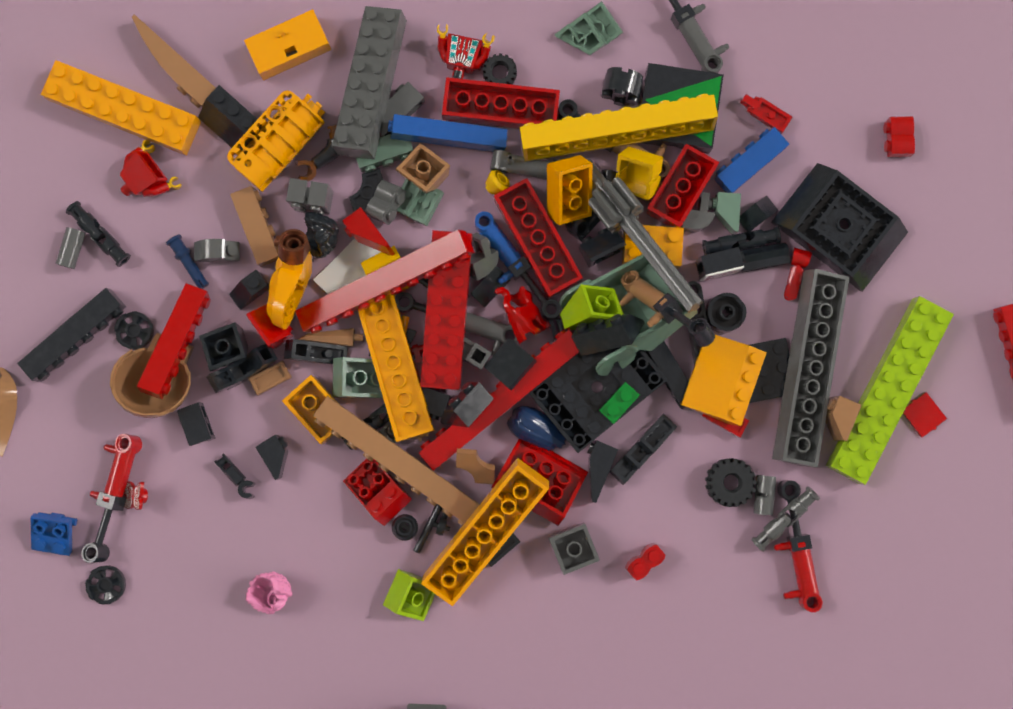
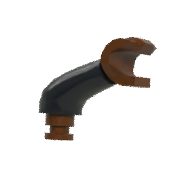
[295,124,340,181]

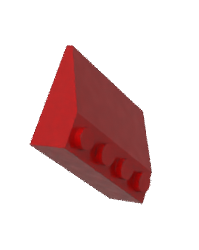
[491,439,588,526]

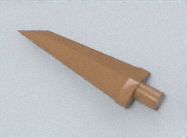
[297,328,364,347]

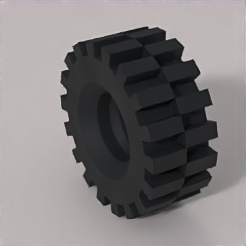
[705,458,757,507]

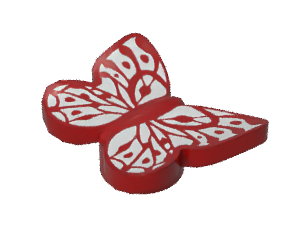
[124,481,148,510]

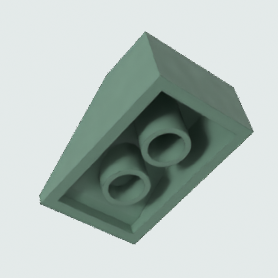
[332,357,383,398]

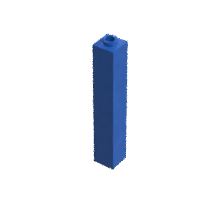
[387,114,508,152]

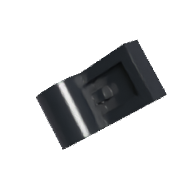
[565,210,601,241]

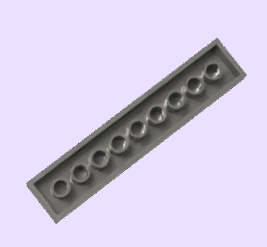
[772,269,850,467]

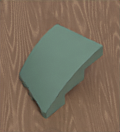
[555,1,624,55]

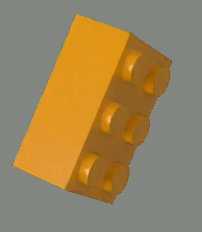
[547,155,593,225]
[622,225,684,269]
[282,375,338,444]

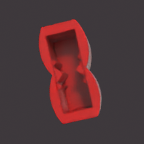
[883,116,915,157]
[625,543,666,581]

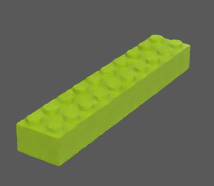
[825,296,954,485]

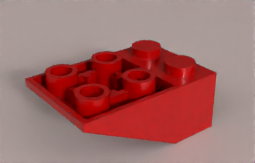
[343,458,412,526]

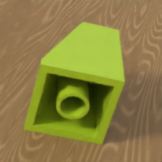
[560,284,624,330]

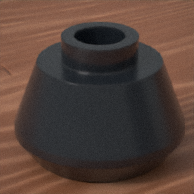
[392,514,418,541]

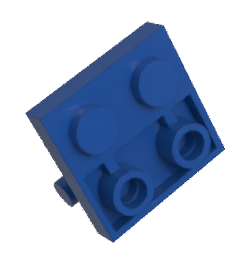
[31,512,78,556]

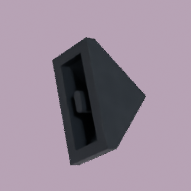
[739,196,778,232]

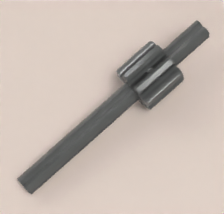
[587,158,703,313]

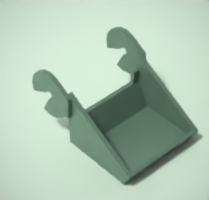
[559,254,698,376]

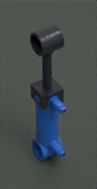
[472,211,561,320]

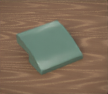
[397,178,444,226]

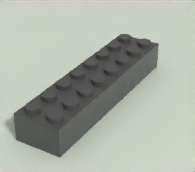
[332,6,407,160]

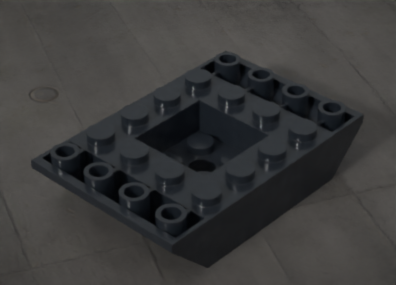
[771,163,908,292]
[529,347,668,453]

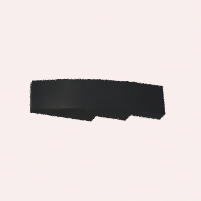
[609,413,677,485]

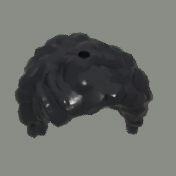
[304,212,339,258]

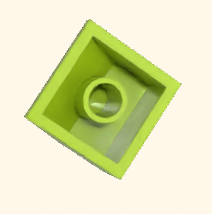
[383,569,435,621]

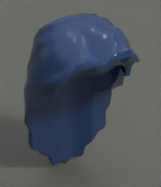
[507,406,566,451]

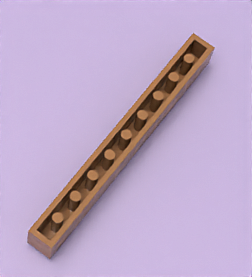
[313,396,480,526]

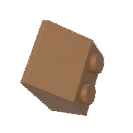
[396,143,450,193]
[825,396,861,441]

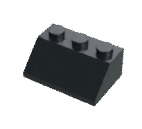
[198,85,263,151]
[571,313,645,356]

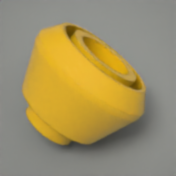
[485,170,510,195]

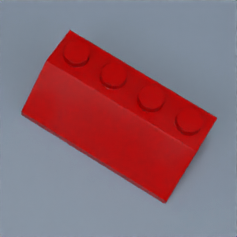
[647,144,720,228]

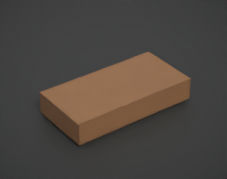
[249,361,292,396]

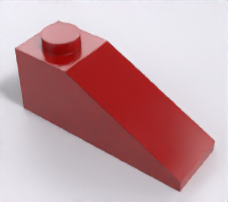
[342,207,395,256]

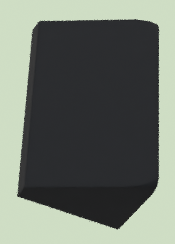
[471,266,511,308]

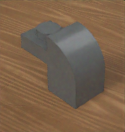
[681,192,715,233]
[470,233,498,281]
[194,239,240,262]
[463,338,491,370]

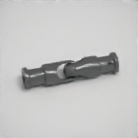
[752,486,820,552]

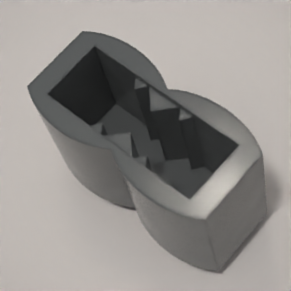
[365,180,406,225]

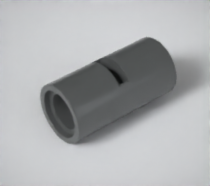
[55,227,86,269]
[753,475,776,516]

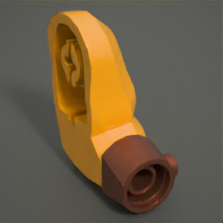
[267,229,312,329]

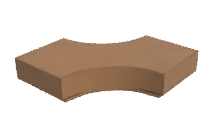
[456,449,495,484]

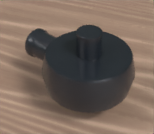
[433,513,450,536]

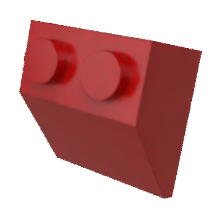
[246,304,294,349]

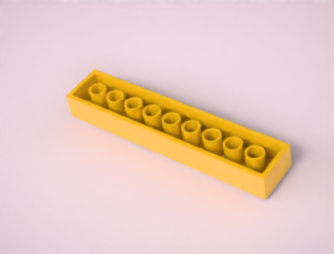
[520,94,718,162]

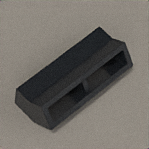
[740,242,791,273]

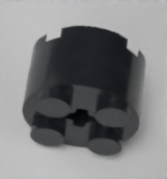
[601,67,643,106]
[705,293,747,333]

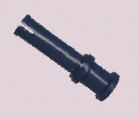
[166,234,209,289]

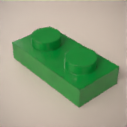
[599,382,640,424]

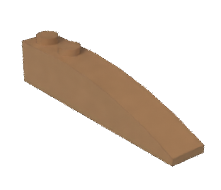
[132,14,216,109]

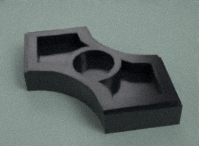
[349,168,383,212]

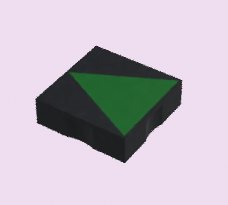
[641,63,724,154]

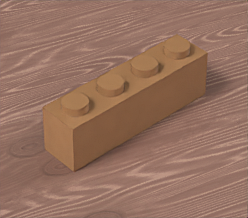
[230,186,278,267]

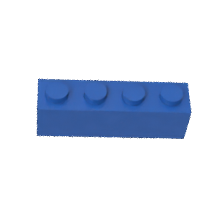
[714,127,789,193]

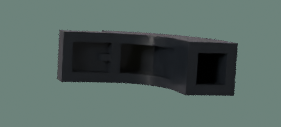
[206,344,278,393]

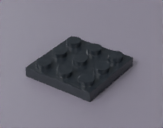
[749,338,790,403]

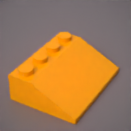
[681,335,767,426]

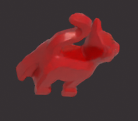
[495,286,551,343]

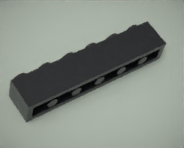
[17,288,126,382]

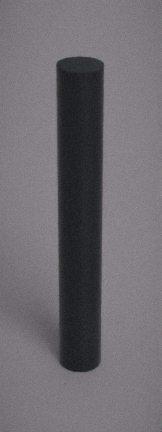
[413,504,442,554]

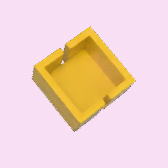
[616,146,663,200]

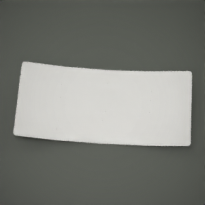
[313,238,381,294]

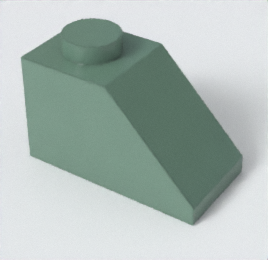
[711,192,741,234]

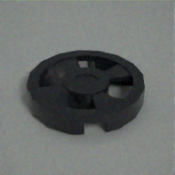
[114,311,154,349]
[85,565,126,605]

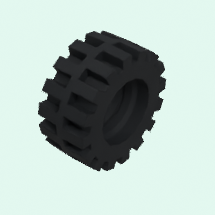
[483,53,517,85]

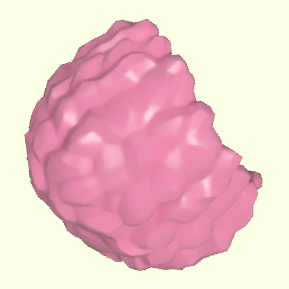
[246,571,292,615]

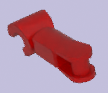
[784,247,812,301]

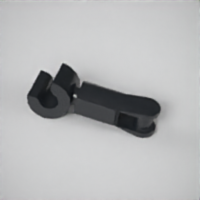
[214,453,256,499]

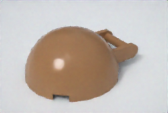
[110,332,194,418]

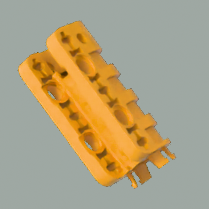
[227,90,326,192]

